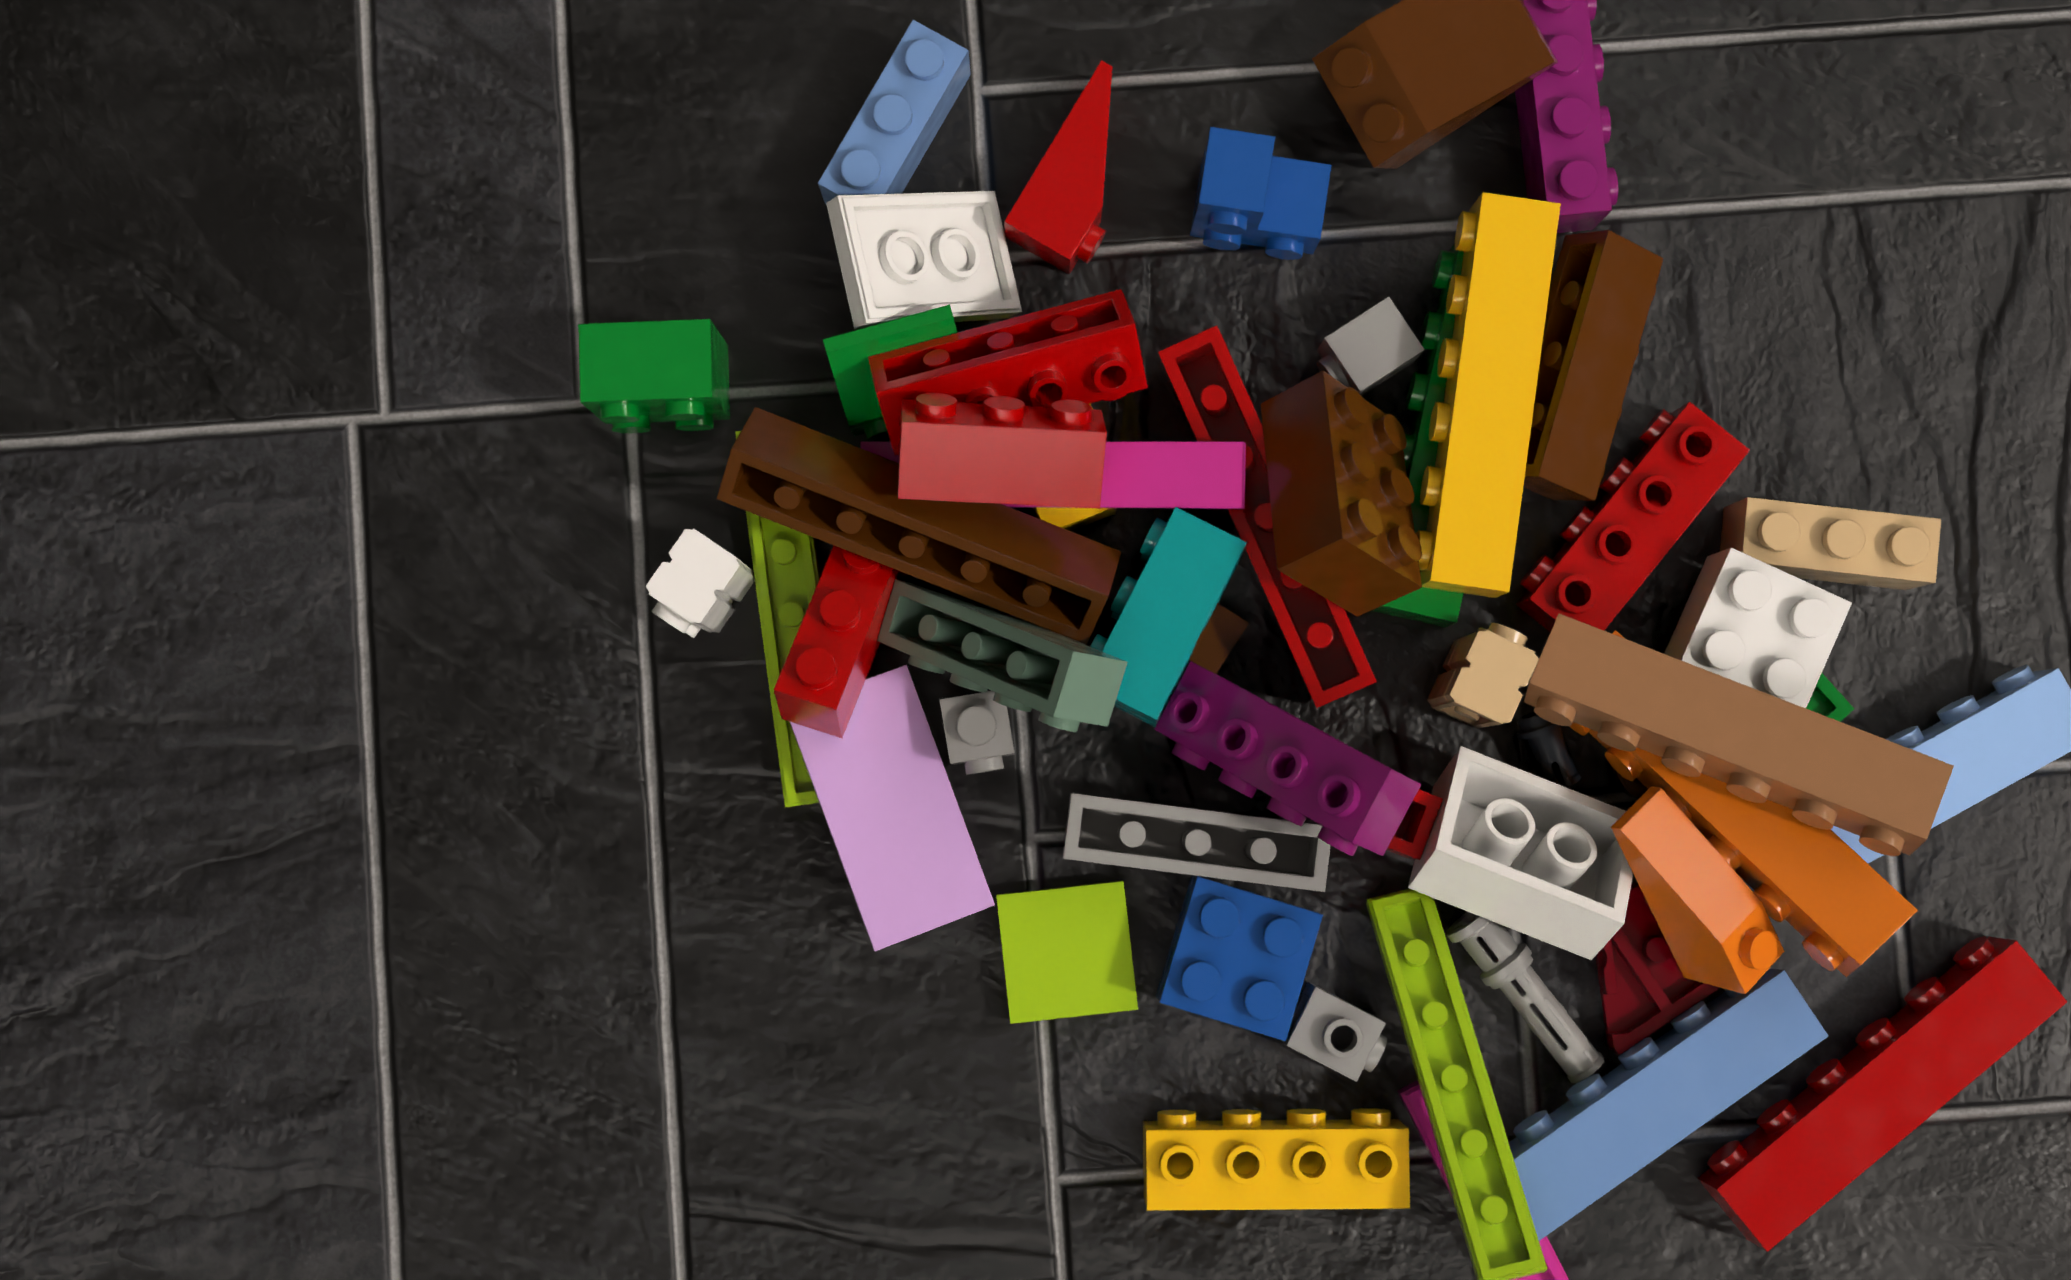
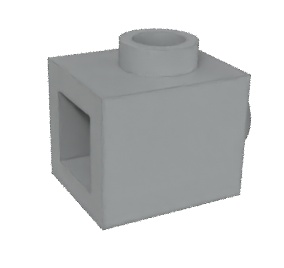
[1317,297,1425,396]
[939,691,1015,775]
[1281,982,1387,1082]

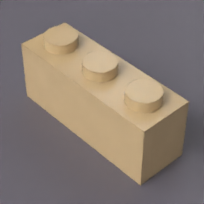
[1720,497,1941,590]

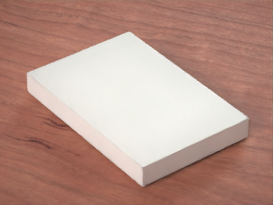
[826,191,1022,329]

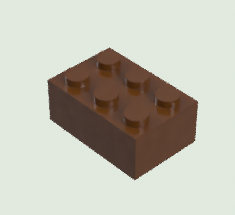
[1261,370,1422,617]

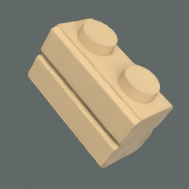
[1427,623,1539,728]

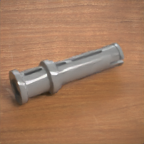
[1446,911,1604,1083]

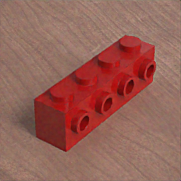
[868,289,1148,456]
[1516,402,1750,633]

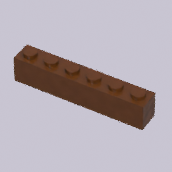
[717,407,1122,645]

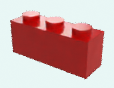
[898,393,1107,509]
[774,545,908,738]

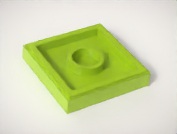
[996,880,1138,1024]

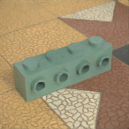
[877,579,1128,732]

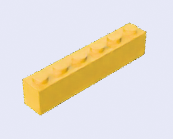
[1416,192,1561,598]

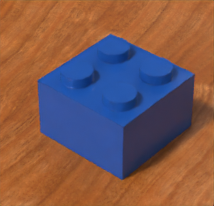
[1156,875,1323,1041]

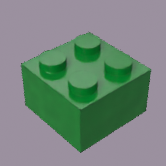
[578,319,730,433]

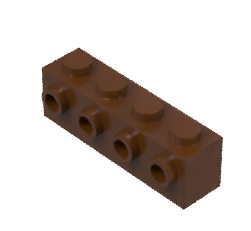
[1523,230,1664,501]

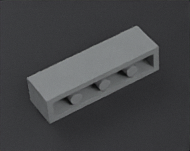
[1062,793,1331,892]

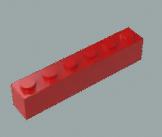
[1158,325,1377,708]
[1697,936,2067,1252]

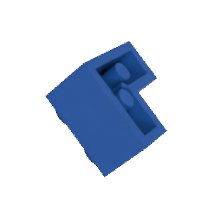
[1190,127,1332,260]

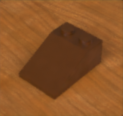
[1312,0,1558,169]

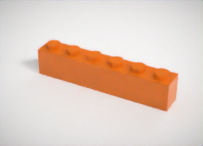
[1569,630,1918,977]

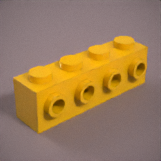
[1143,1108,1410,1211]

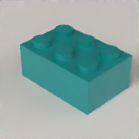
[1090,507,1247,727]

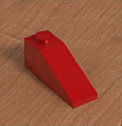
[1004,60,1113,274]

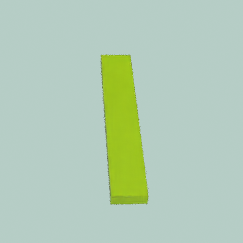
[735,431,820,807]
[1366,889,1548,1280]

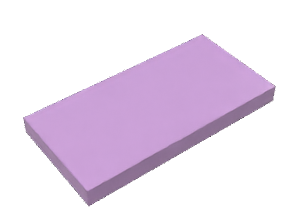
[790,665,995,951]

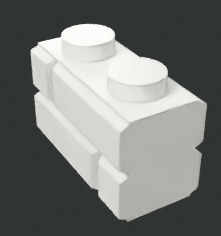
[646,528,755,638]

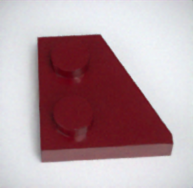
[1596,881,1720,1055]

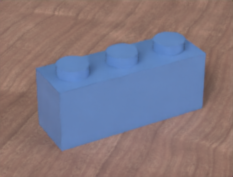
[818,20,971,204]

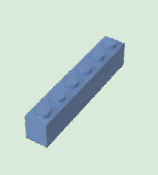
[1509,968,1828,1241]

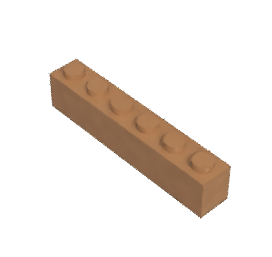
[1524,614,1954,856]

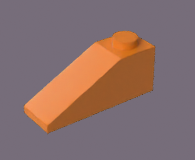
[1611,786,1785,995]

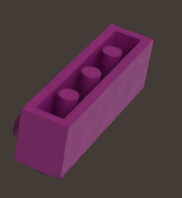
[1515,0,1618,233]
[1155,661,1421,856]

